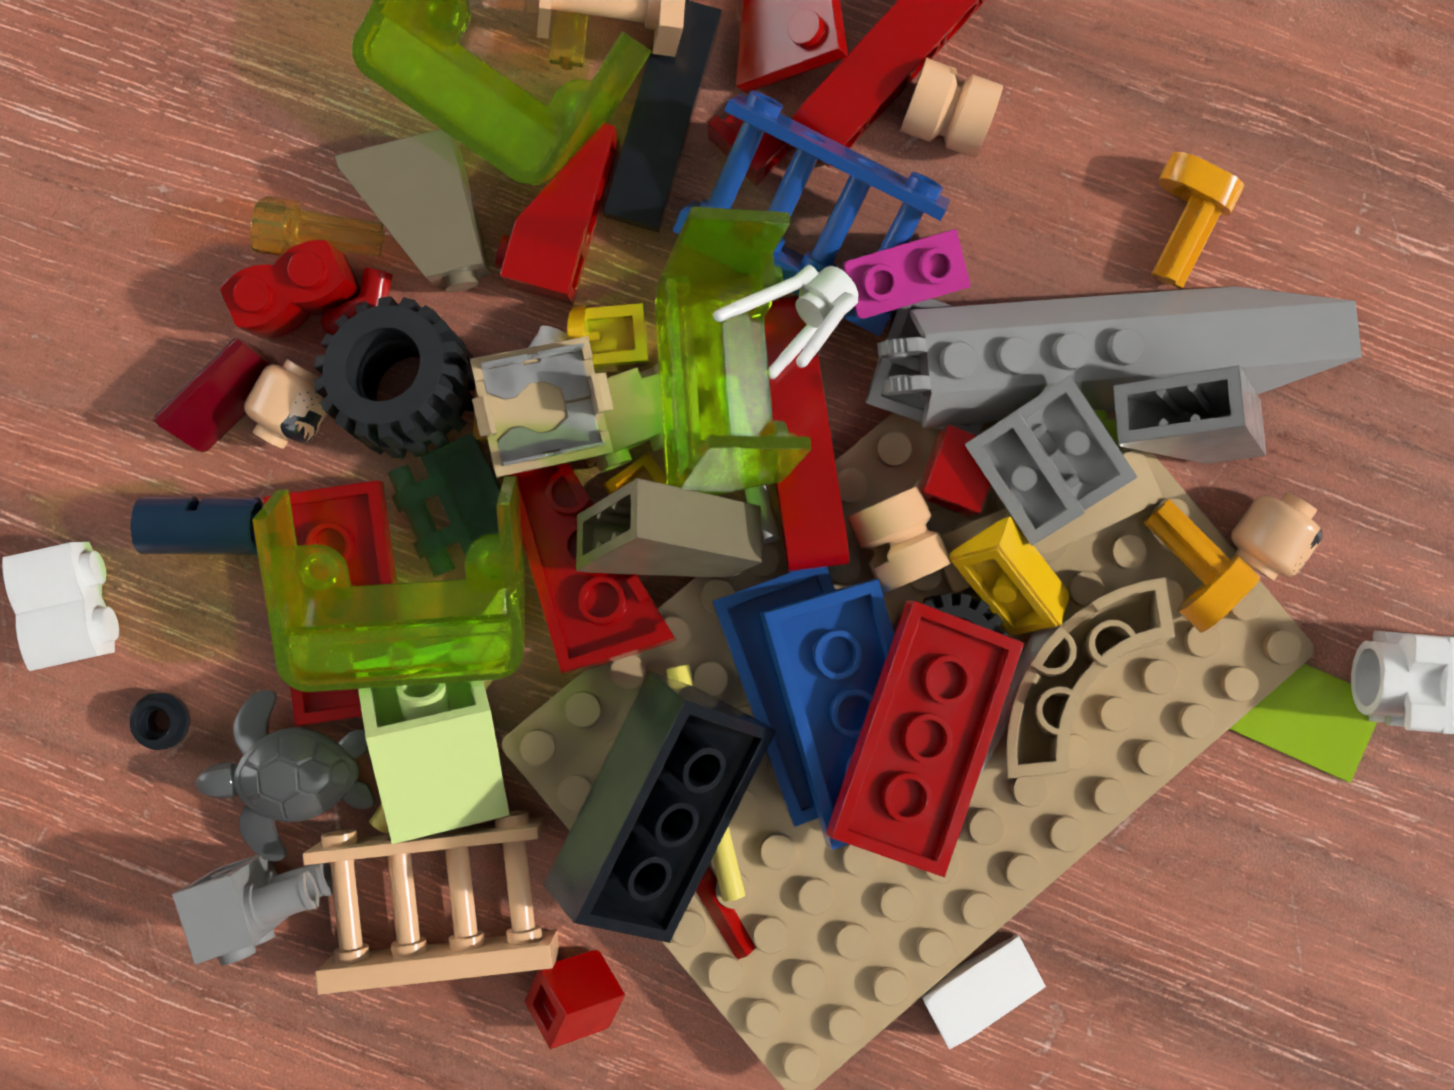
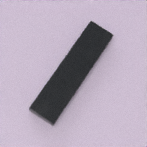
[603,0,722,233]

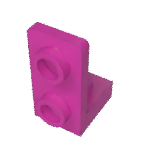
[843,229,971,319]

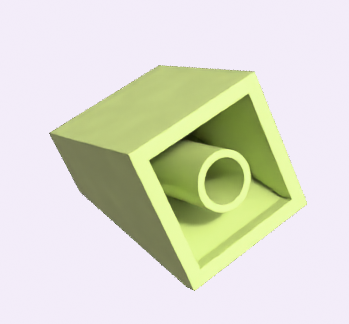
[354,637,509,844]

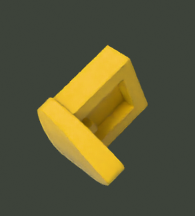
[567,303,649,368]

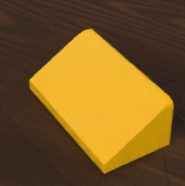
[949,517,1069,636]

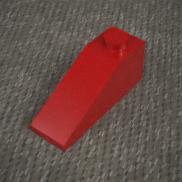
[495,123,619,305]

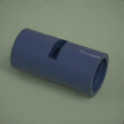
[130,497,267,555]

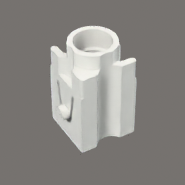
[1351,631,1454,734]

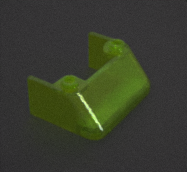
[352,0,652,185]
[655,207,811,496]
[252,476,525,692]

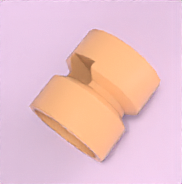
[900,58,1003,158]
[848,486,952,593]

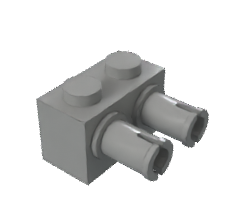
[172,854,333,966]

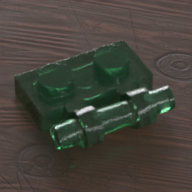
[387,432,522,578]

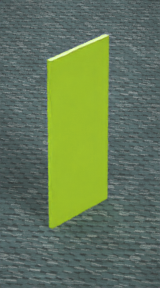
[1229,663,1377,783]

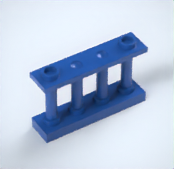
[672,90,950,337]

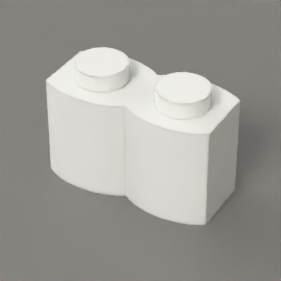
[2,542,119,671]

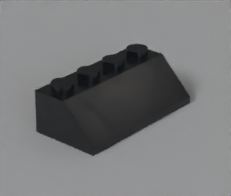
[543,671,776,943]

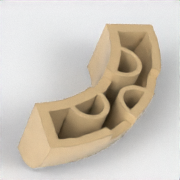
[1006,577,1175,779]

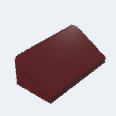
[153,338,273,452]

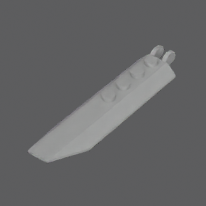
[877,286,1362,428]

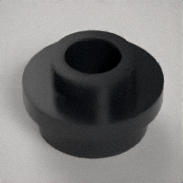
[130,692,190,750]

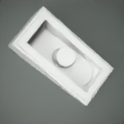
[921,934,1046,1050]

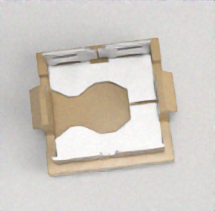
[470,336,614,478]

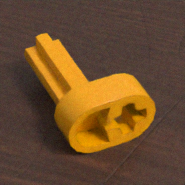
[1151,152,1245,289]
[1143,499,1260,633]

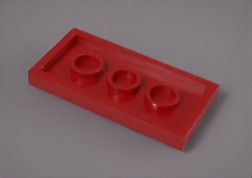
[263,480,407,726]
[825,600,1024,878]

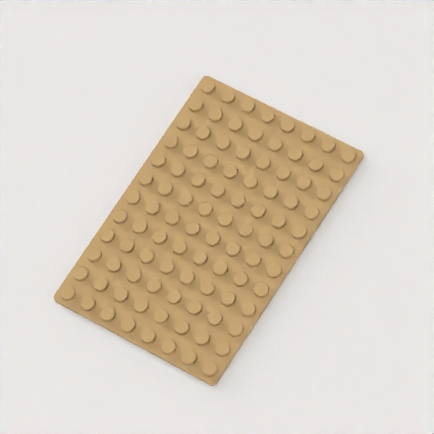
[502,411,1314,1090]

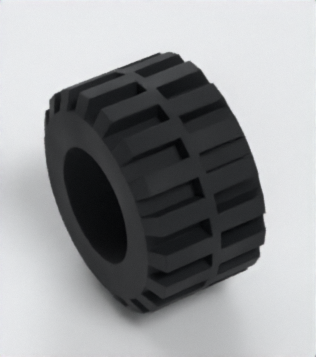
[314,296,475,459]

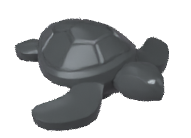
[194,690,375,861]

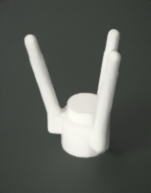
[713,265,859,379]

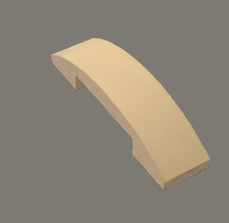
[940,449,1164,593]

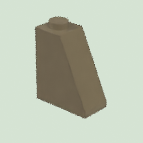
[335,127,492,292]
[576,478,764,578]

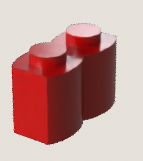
[219,240,360,339]

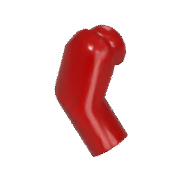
[321,268,393,336]

